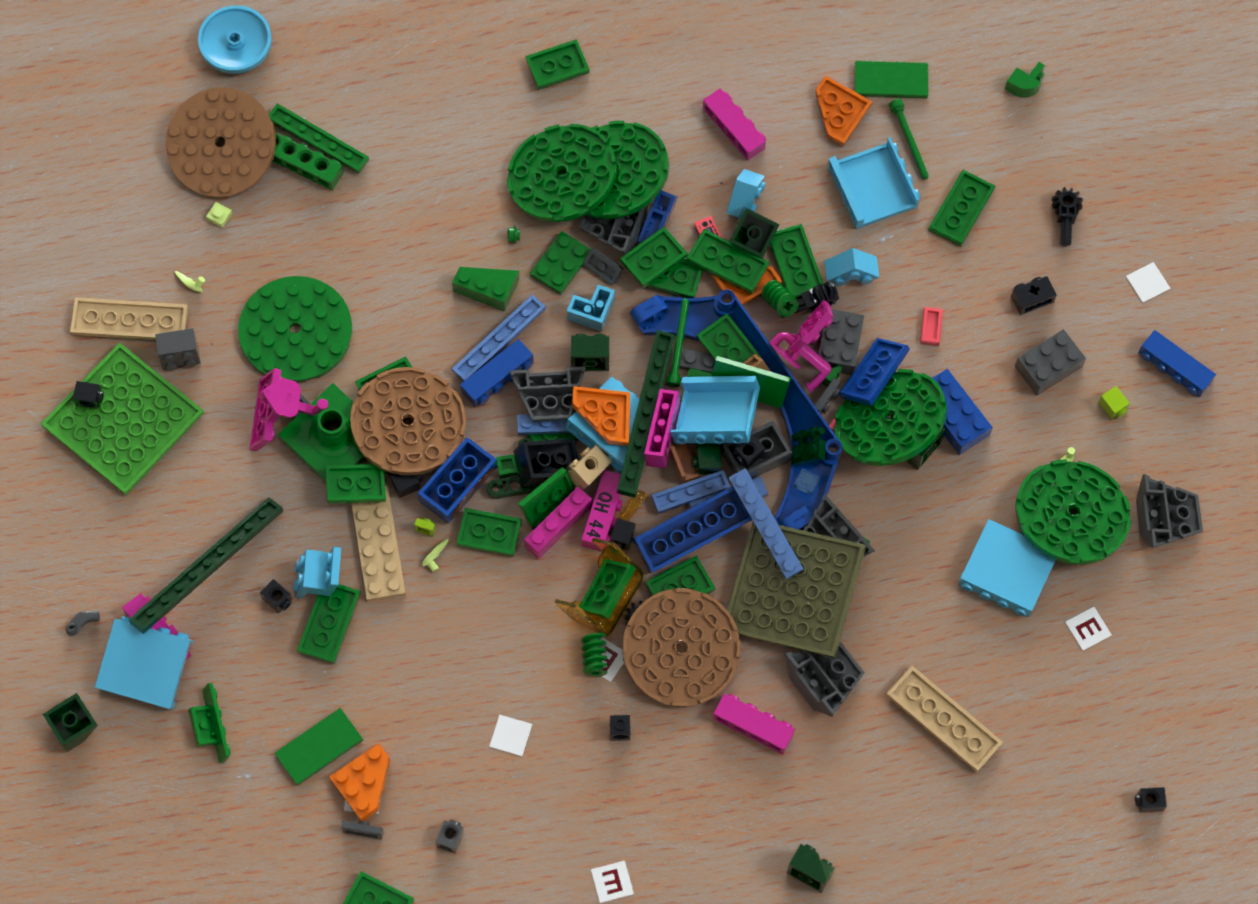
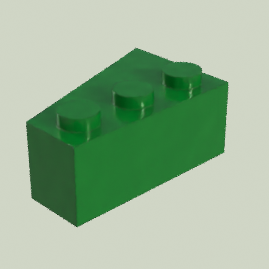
[452,267,519,311]

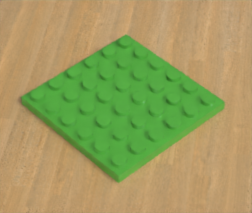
[41,342,204,495]

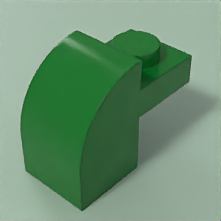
[1005,62,1045,98]

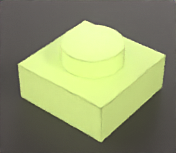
[206,202,232,228]

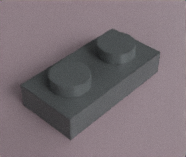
[583,248,624,285]
[679,349,715,373]
[815,378,841,414]

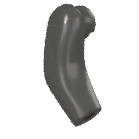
[66,611,100,636]

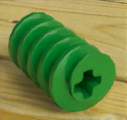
[762,280,799,317]
[581,633,608,677]

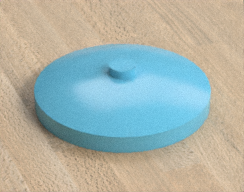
[198,5,272,74]

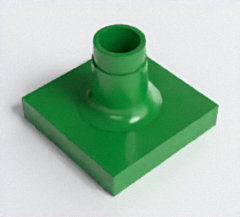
[278,383,366,484]

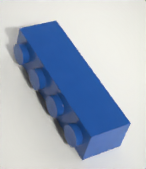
[1138,330,1216,397]
[460,339,534,408]

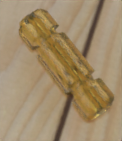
[618,490,647,521]

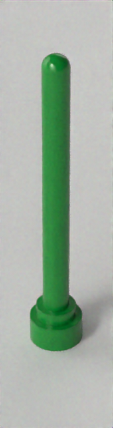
[888,99,929,179]
[665,298,689,387]

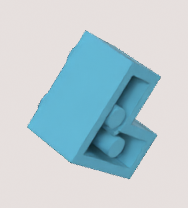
[726,169,766,217]
[824,248,879,286]
[567,285,615,332]

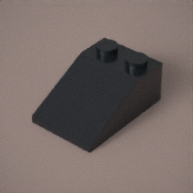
[513,439,579,487]

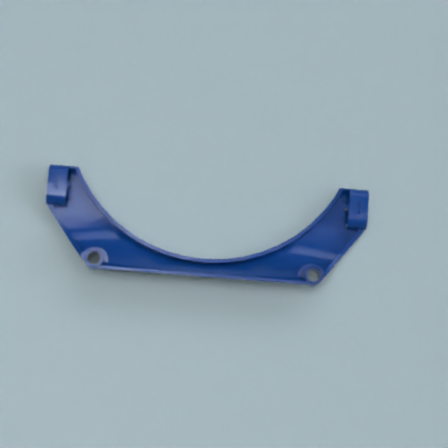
[630,289,842,530]

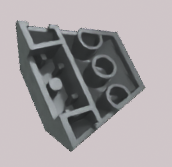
[579,205,648,254]
[510,366,586,422]
[1136,474,1203,548]
[803,494,875,556]
[784,642,865,717]

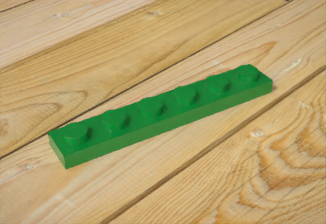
[269,103,369,174]

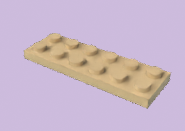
[70,297,189,340]
[352,485,406,602]
[886,666,1003,772]

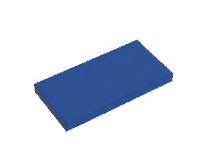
[839,338,910,406]

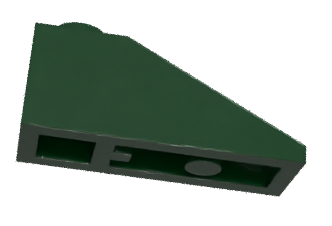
[691,443,722,474]

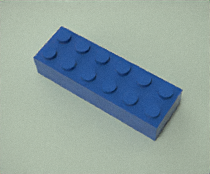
[632,486,752,573]

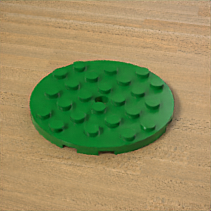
[559,121,669,219]
[507,124,617,222]
[238,276,352,383]
[834,369,947,466]
[1015,459,1131,565]

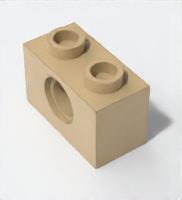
[567,445,612,490]

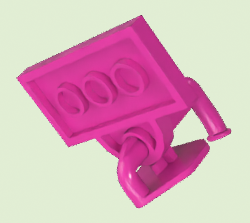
[770,300,833,393]
[249,368,328,451]

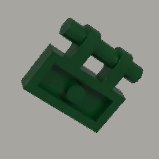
[792,426,826,467]

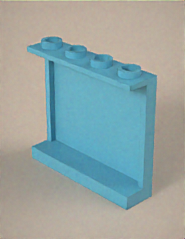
[828,137,920,229]
[670,376,760,444]
[565,377,639,474]
[958,519,1056,617]
[95,616,194,709]

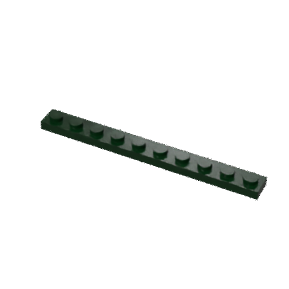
[616,330,675,498]
[129,497,283,634]

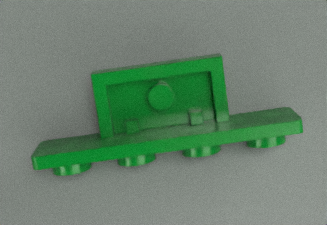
[188,683,231,763]

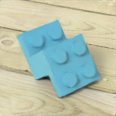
[293,547,341,599]

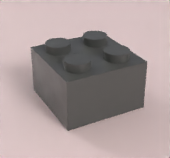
[155,328,201,370]

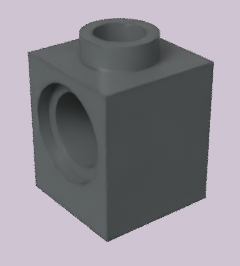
[436,820,464,853]

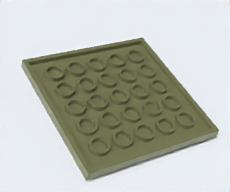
[727,521,866,658]

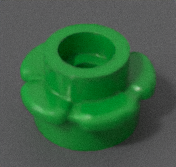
[508,226,520,244]

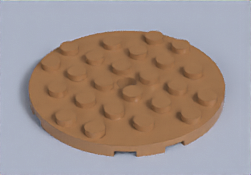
[166,87,276,198]
[350,367,466,475]
[622,588,741,707]

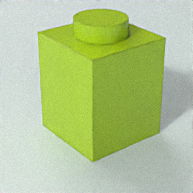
[1098,386,1130,420]

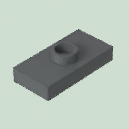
[341,821,384,839]

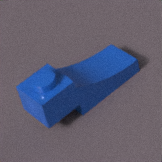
[638,190,678,243]

